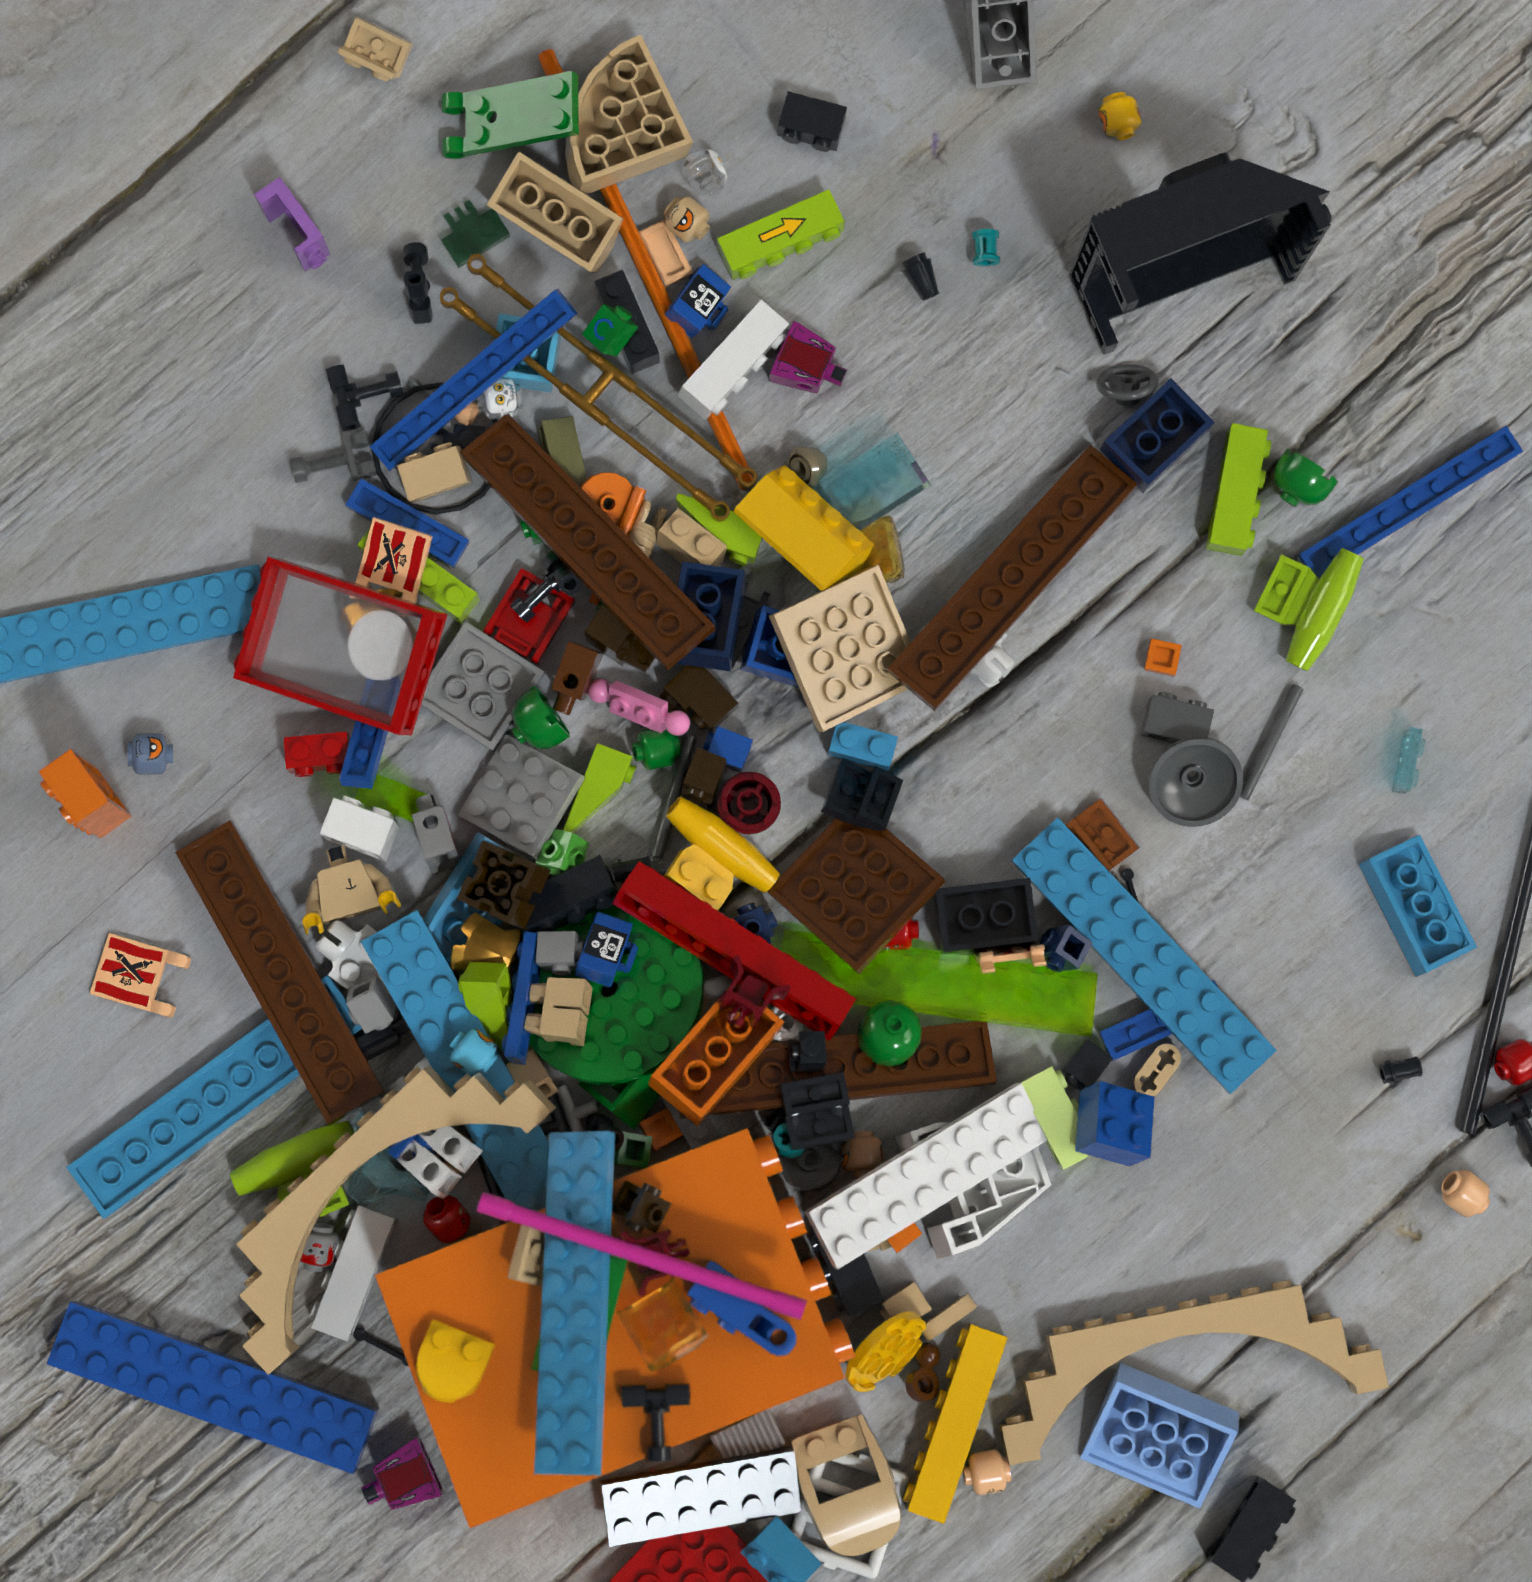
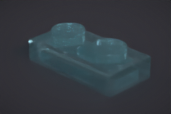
[1392,727,1425,794]

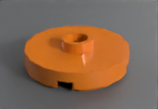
[580,472,634,527]

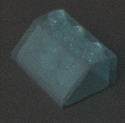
[816,433,931,531]

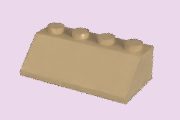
[487,151,624,273]

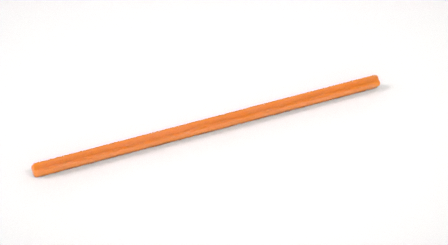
[538,49,755,490]

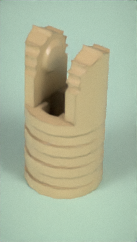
[628,499,668,558]

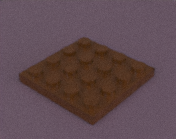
[767,819,946,974]

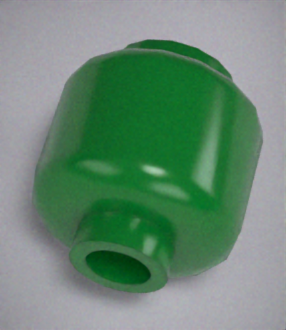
[632,729,680,770]

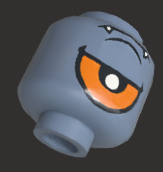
[128,733,173,775]

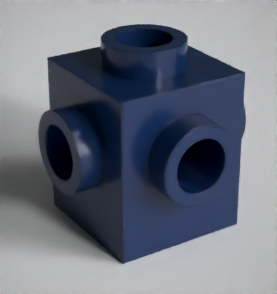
[731,902,778,944]
[1039,925,1093,972]

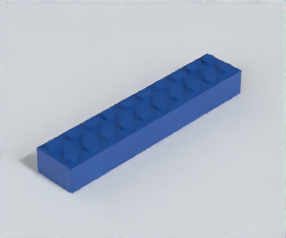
[47,1301,379,1474]

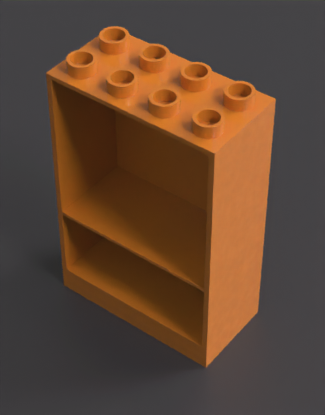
[375,1128,856,1528]

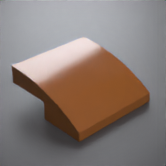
[1065,798,1140,871]

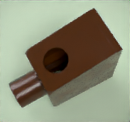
[551,641,604,716]

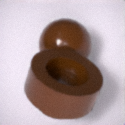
[905,1342,940,1402]

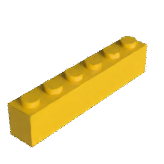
[902,1323,1008,1524]

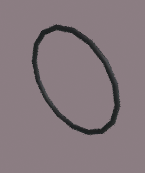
[372,382,498,514]

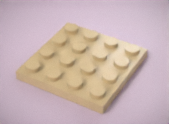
[769,565,911,732]

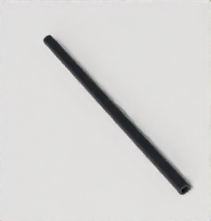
[1459,824,1532,1135]

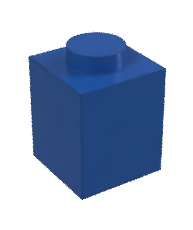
[703,726,753,773]

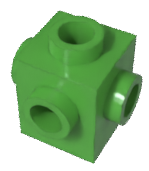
[535,829,589,878]

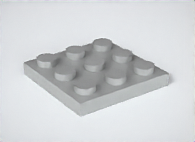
[421,621,545,752]
[458,734,585,860]

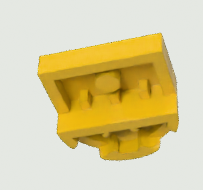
[416,1320,495,1403]

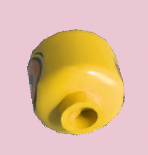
[1098,92,1142,141]

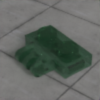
[441,200,510,268]

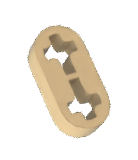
[1132,1044,1181,1096]
[922,1293,977,1341]

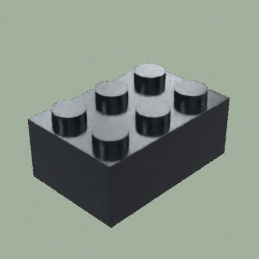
[933,878,1039,955]

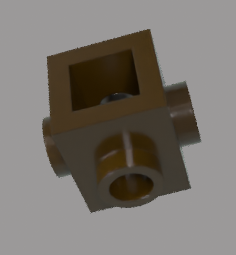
[612,1180,671,1233]

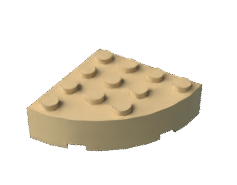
[565,34,693,194]

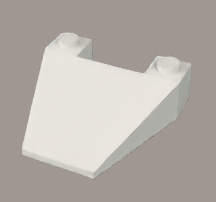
[896,1122,1051,1259]

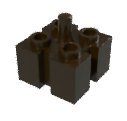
[456,840,551,929]

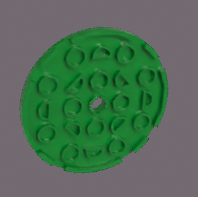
[529,904,704,1085]

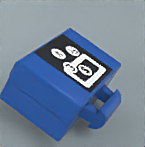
[665,264,731,338]
[575,912,638,987]

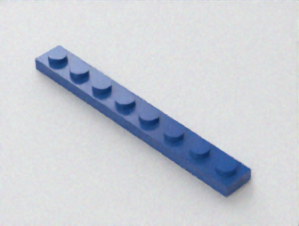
[370,289,578,471]
[1297,426,1523,579]

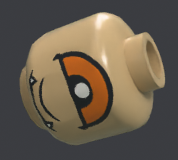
[663,196,710,243]

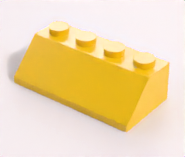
[733,465,874,591]

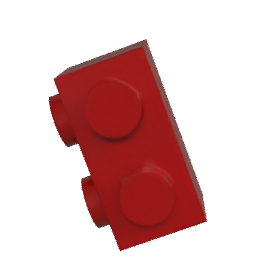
[283,731,351,777]

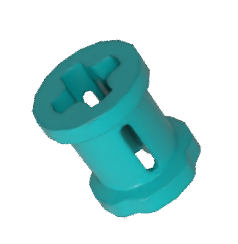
[972,229,1000,267]
[773,1123,805,1159]

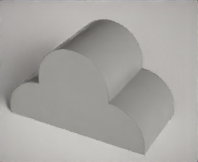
[963,0,1037,89]

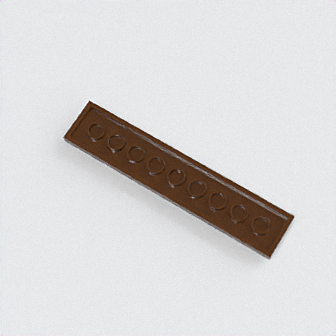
[460,413,716,670]
[887,445,1138,712]
[175,820,386,1126]
[679,1020,997,1119]

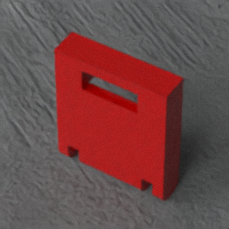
[483,568,576,664]

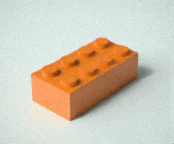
[38,749,132,839]
[648,983,784,1127]

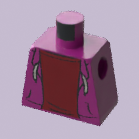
[769,321,847,393]
[361,1436,444,1510]

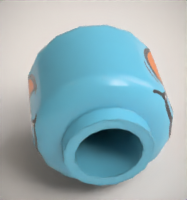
[449,1029,498,1077]

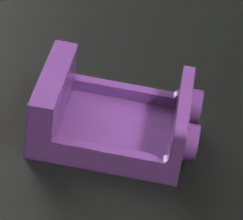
[254,177,330,271]

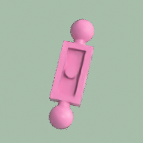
[588,678,690,736]

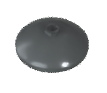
[1148,737,1243,827]

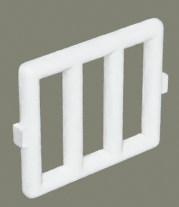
[790,1453,909,1579]

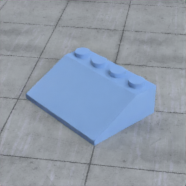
[1080,1362,1239,1509]

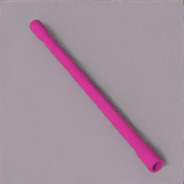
[477,1192,807,1320]

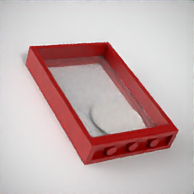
[233,557,448,736]

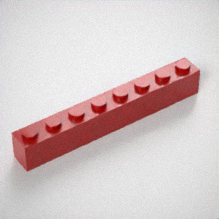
[613,861,856,1041]

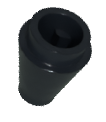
[902,252,939,301]

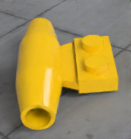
[663,796,780,911]

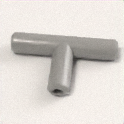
[557,1084,601,1132]

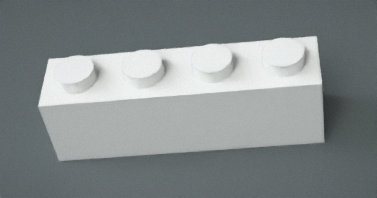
[678,300,789,420]
[309,1205,397,1342]

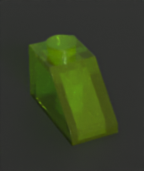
[355,774,428,823]

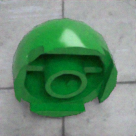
[1274,448,1338,507]
[511,686,570,750]
[857,1000,922,1067]

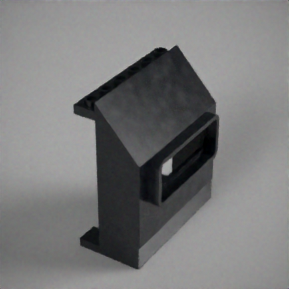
[1069,152,1332,355]

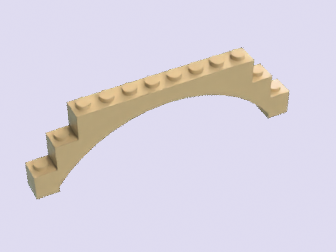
[236,1065,556,1375]
[999,1280,1389,1466]

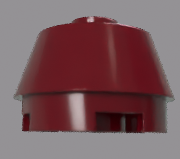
[718,772,781,834]

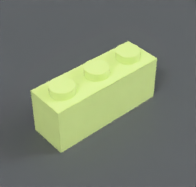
[1020,1066,1090,1170]

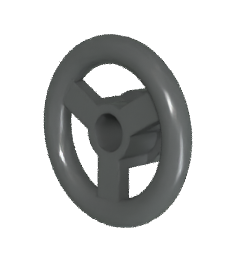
[1096,364,1159,406]

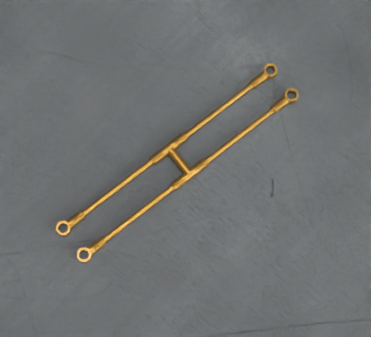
[440,254,757,522]

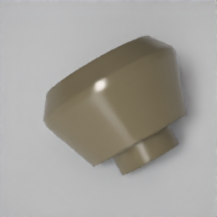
[788,446,828,488]

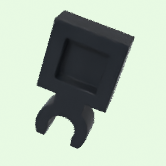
[430,424,486,451]

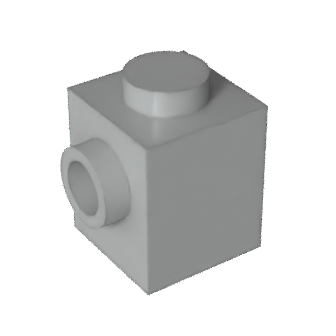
[536,931,585,975]
[346,976,396,1034]

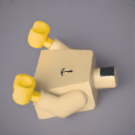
[302,846,401,935]

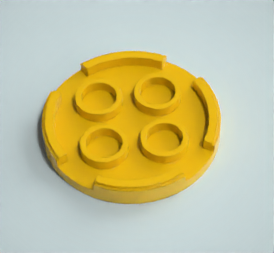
[845,1311,927,1392]

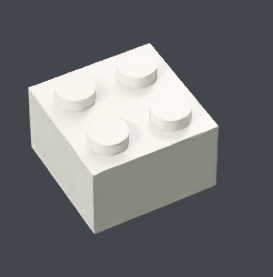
[320,796,400,862]

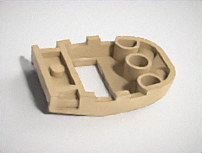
[790,1413,901,1556]

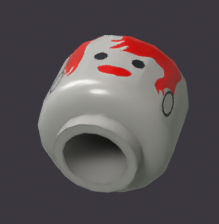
[300,1222,340,1272]

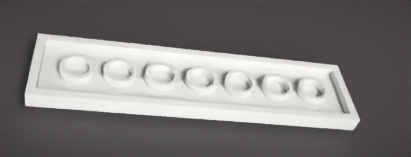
[804,1083,1047,1269]

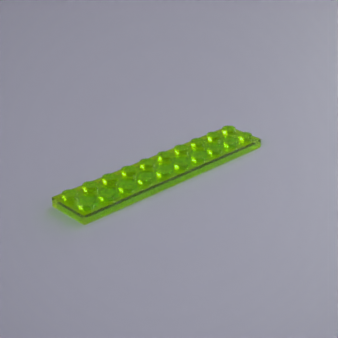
[781,929,1098,1037]

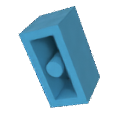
[828,722,898,772]
[741,1516,822,1582]

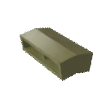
[537,415,587,487]

